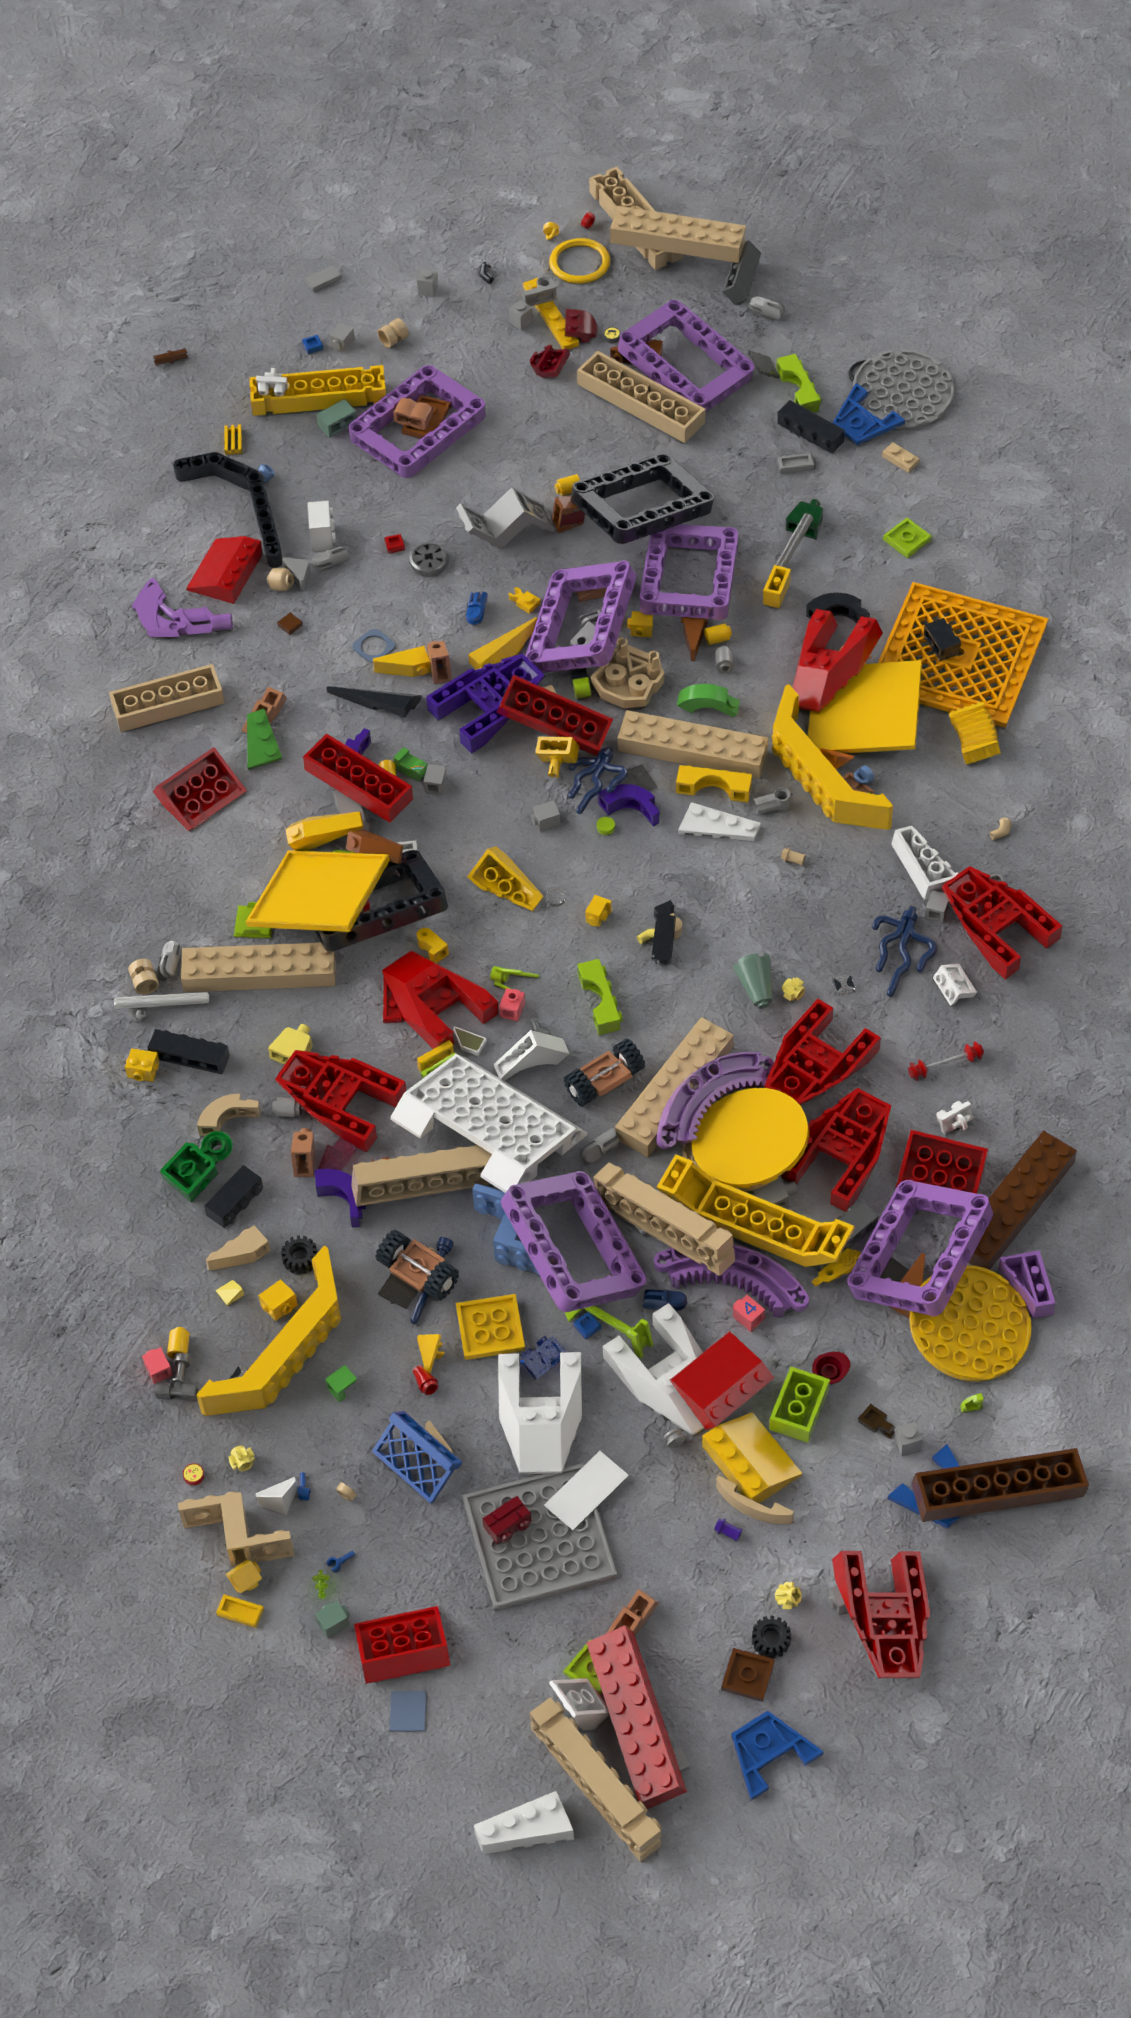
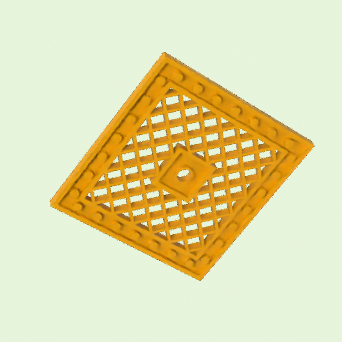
[878,582,1049,728]

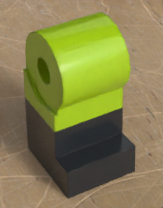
[570,668,591,699]

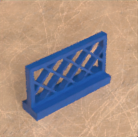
[372,1411,462,1503]

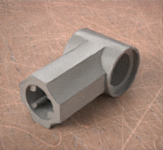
[753,787,791,815]

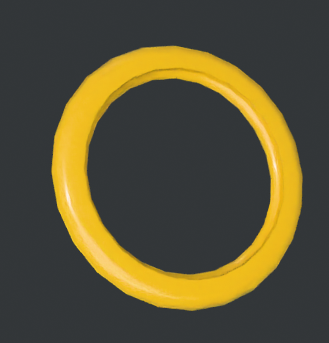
[549,238,611,284]

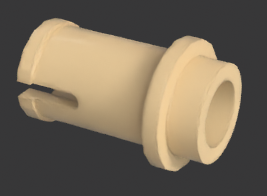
[781,848,806,866]

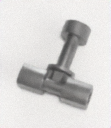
[155,1353,199,1400]

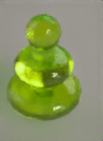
[312,1570,330,1599]

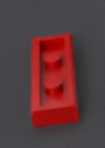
[383,977,403,1023]

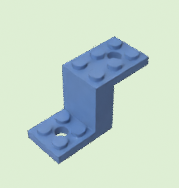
[472,1183,540,1276]

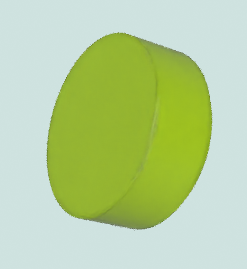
[596,817,615,835]

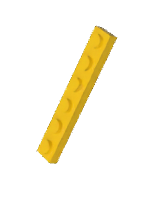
[523,278,579,350]

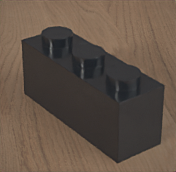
[204,1165,263,1228]

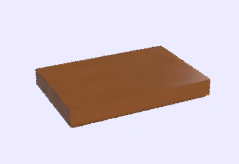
[401,395,451,439]

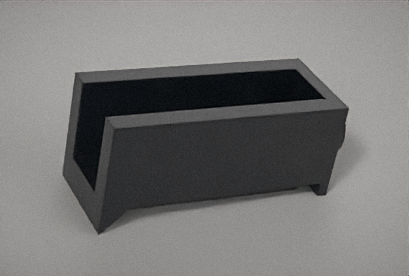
[651,914,676,965]

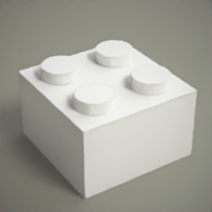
[308,501,336,552]

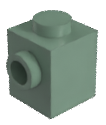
[315,1601,350,1639]

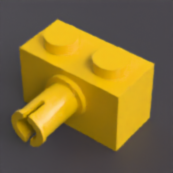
[535,736,580,778]

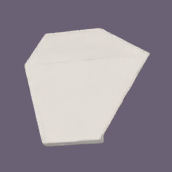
[256,1477,298,1515]

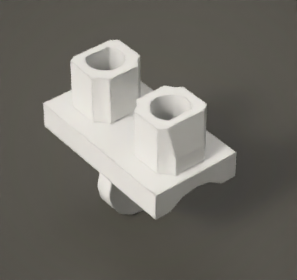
[256,368,289,396]
[936,1101,974,1135]

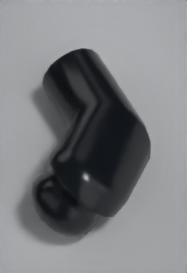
[479,262,494,284]

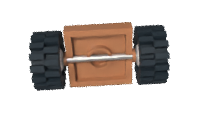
[563,1038,645,1107]
[375,1230,459,1301]

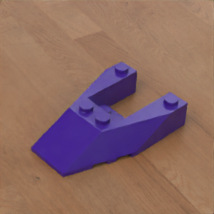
[426,653,545,754]

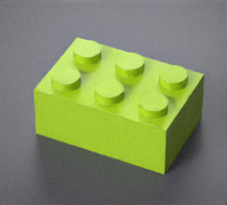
[769,1366,830,1443]

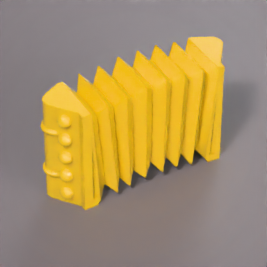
[948,701,1001,765]

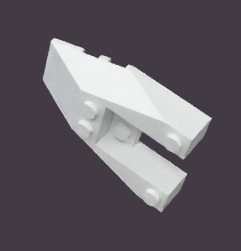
[603,1303,704,1436]
[498,1352,582,1474]

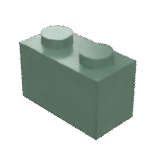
[317,399,357,438]

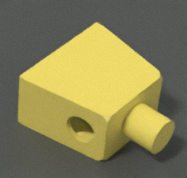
[268,1024,312,1064]

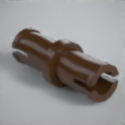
[153,348,188,366]

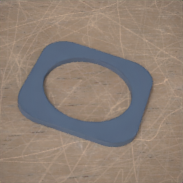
[353,629,395,663]

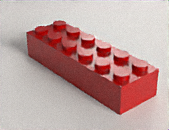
[497,675,613,757]
[303,733,413,823]

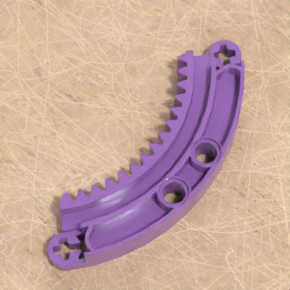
[656,1052,774,1149]
[654,1245,809,1317]

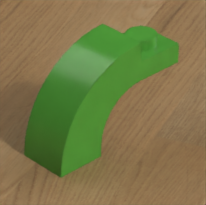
[677,684,740,718]

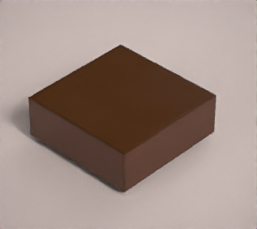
[277,612,303,635]

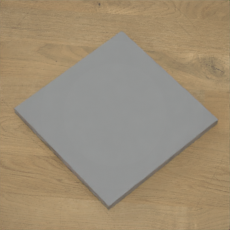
[462,1463,618,1611]

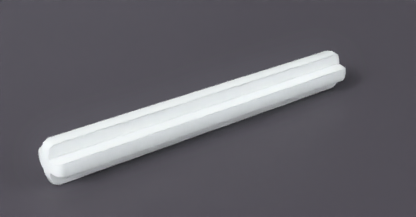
[114,992,209,1009]

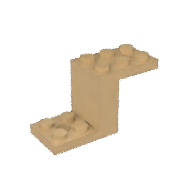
[178,1492,295,1567]

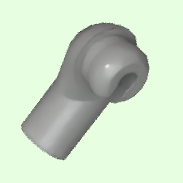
[128,1007,146,1022]

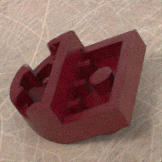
[565,309,598,343]
[530,345,570,377]

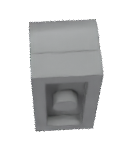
[523,276,557,307]

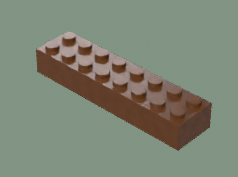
[969,1130,1077,1270]
[911,1448,1089,1522]

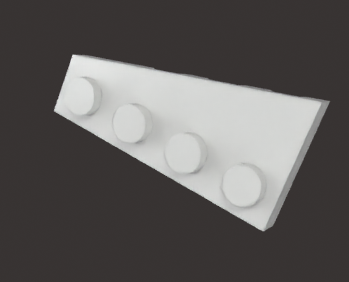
[678,802,760,841]

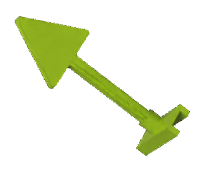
[564,1306,654,1359]

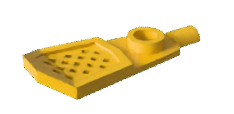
[811,1248,861,1287]

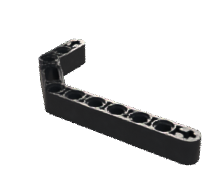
[173,452,283,568]

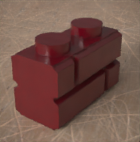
[482,1496,532,1545]

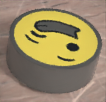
[604,327,620,343]

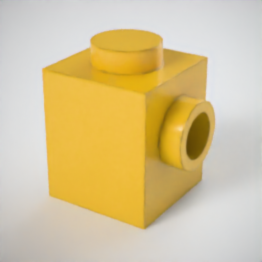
[627,611,653,637]
[225,1560,262,1593]

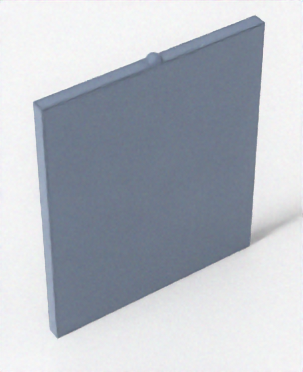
[390,1691,426,1732]

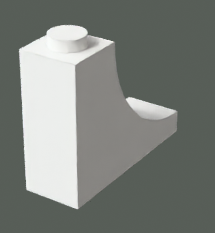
[494,1030,569,1081]

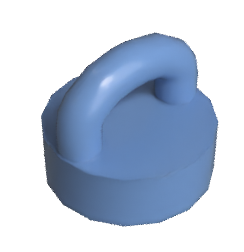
[258,463,275,483]
[853,765,874,785]

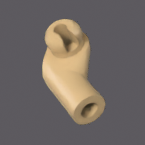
[989,817,1012,840]

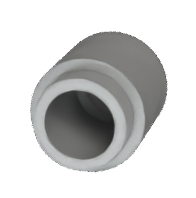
[715,646,734,673]
[272,1097,302,1117]

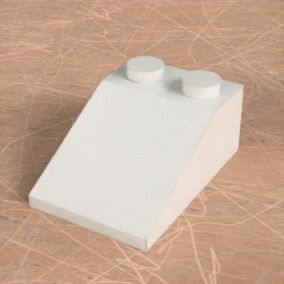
[549,1678,610,1731]

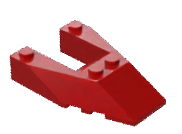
[792,609,883,712]
[942,866,1062,980]
[382,951,498,1049]
[764,998,881,1106]
[275,1050,406,1152]
[781,1088,892,1213]
[832,1551,930,1678]

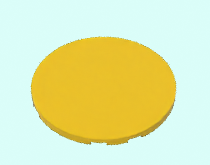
[692,1088,809,1188]
[909,1265,1032,1382]

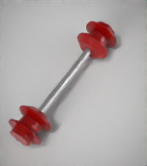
[908,1041,984,1081]

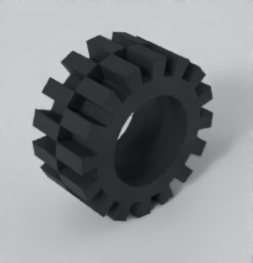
[281,1235,318,1275]
[752,1615,791,1659]

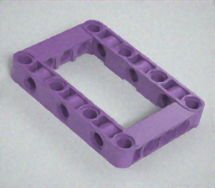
[618,300,754,412]
[349,365,486,478]
[640,524,738,620]
[526,561,636,673]
[501,1171,647,1312]
[847,1180,993,1316]

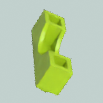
[776,353,822,413]
[577,959,623,1036]

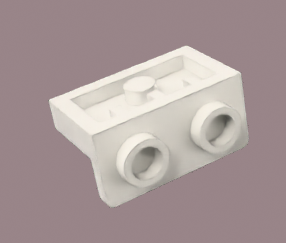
[933,964,977,1006]

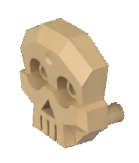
[591,637,665,708]

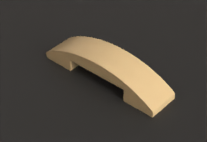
[716,1475,794,1524]

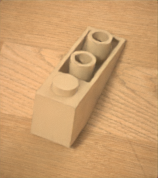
[206,1226,270,1271]

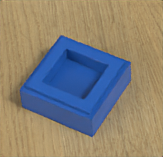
[302,335,324,354]
[573,1312,602,1340]

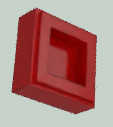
[384,534,405,554]

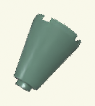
[733,953,772,1009]

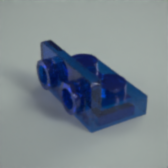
[519,1335,567,1380]

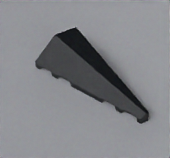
[326,686,422,718]

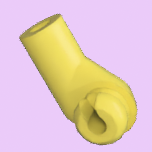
[637,928,655,944]

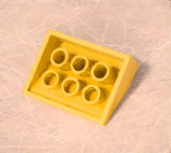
[702,1412,803,1504]

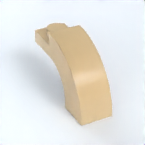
[197,1094,261,1136]

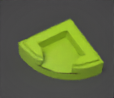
[960,1393,984,1413]

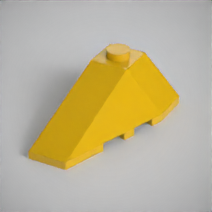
[285,811,364,851]
[467,846,544,911]

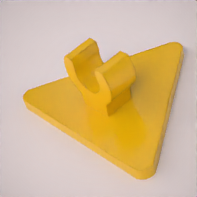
[417,1334,445,1374]

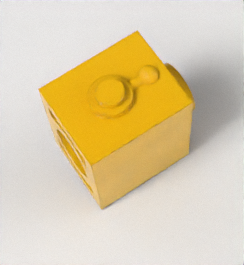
[125,1048,160,1082]
[258,1279,298,1321]

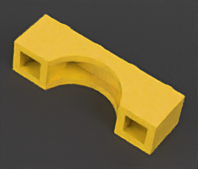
[676,765,752,803]

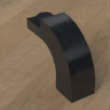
[806,592,870,623]

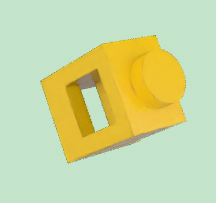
[585,895,612,927]

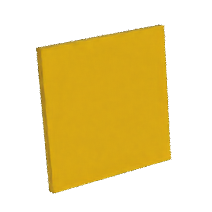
[808,660,922,753]
[246,850,390,932]

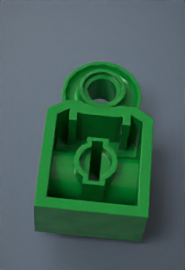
[159,1131,233,1202]

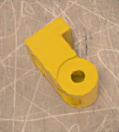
[416,928,449,963]

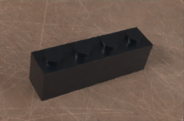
[777,400,845,453]
[147,1029,230,1075]

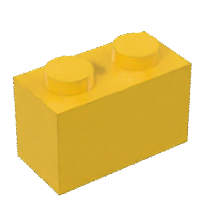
[763,565,791,609]

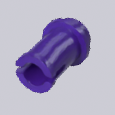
[714,1518,743,1542]

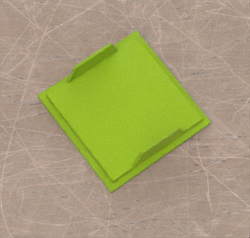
[234,902,272,938]

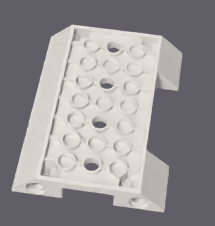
[390,1054,587,1193]

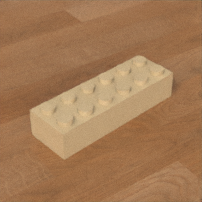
[109,664,225,732]

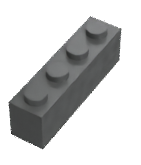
[722,240,761,305]
[812,1201,878,1272]

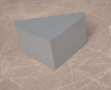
[282,557,311,592]

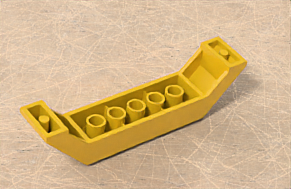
[771,684,893,830]
[657,1154,855,1267]
[196,1246,341,1416]

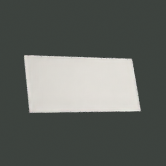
[544,1451,629,1530]

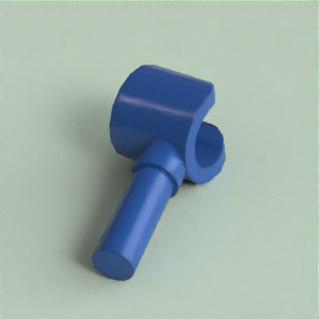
[297,1472,311,1501]
[326,1550,355,1572]

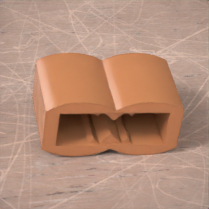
[393,398,433,430]

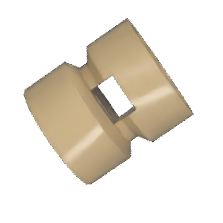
[377,318,409,348]
[128,959,159,995]

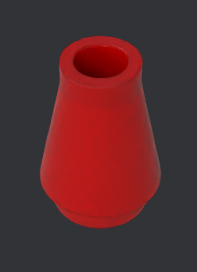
[413,1365,439,1395]

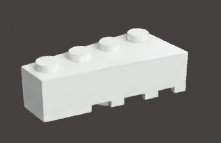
[891,826,959,900]
[474,1791,574,1854]

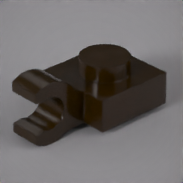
[858,1404,895,1439]

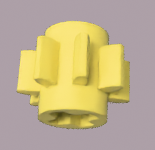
[782,977,806,1001]
[228,1445,255,1472]
[775,1582,802,1609]

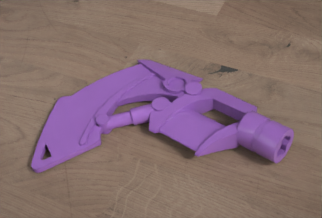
[132,578,233,637]

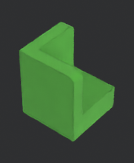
[325,1365,357,1402]

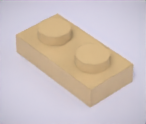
[882,442,920,473]

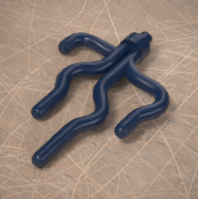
[568,747,628,814]
[872,906,937,997]

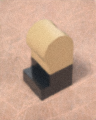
[654,900,682,939]

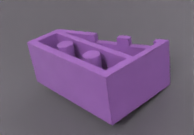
[998,1250,1056,1318]

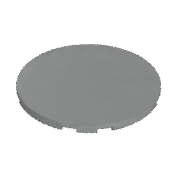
[853,350,954,429]

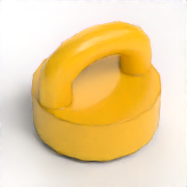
[543,222,559,240]

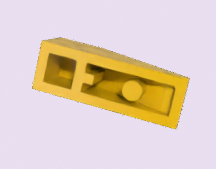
[373,646,431,677]

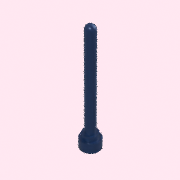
[410,1237,454,1324]

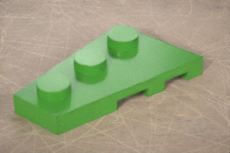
[247,709,282,770]

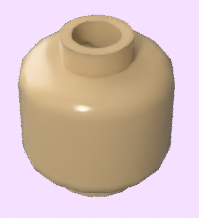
[267,568,294,591]

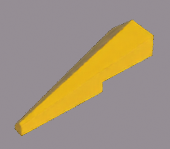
[468,617,538,670]

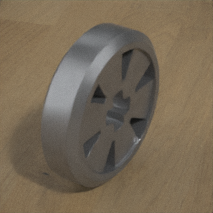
[410,543,448,576]

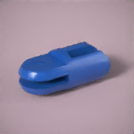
[466,592,488,625]

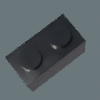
[924,618,961,661]

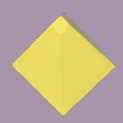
[216,1280,244,1306]

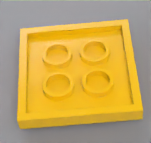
[456,1294,525,1360]

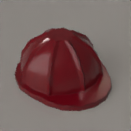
[812,1351,850,1384]

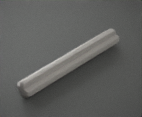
[776,513,813,568]

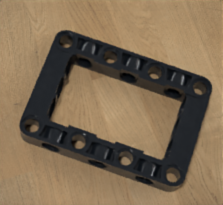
[571,454,714,544]
[314,850,448,951]

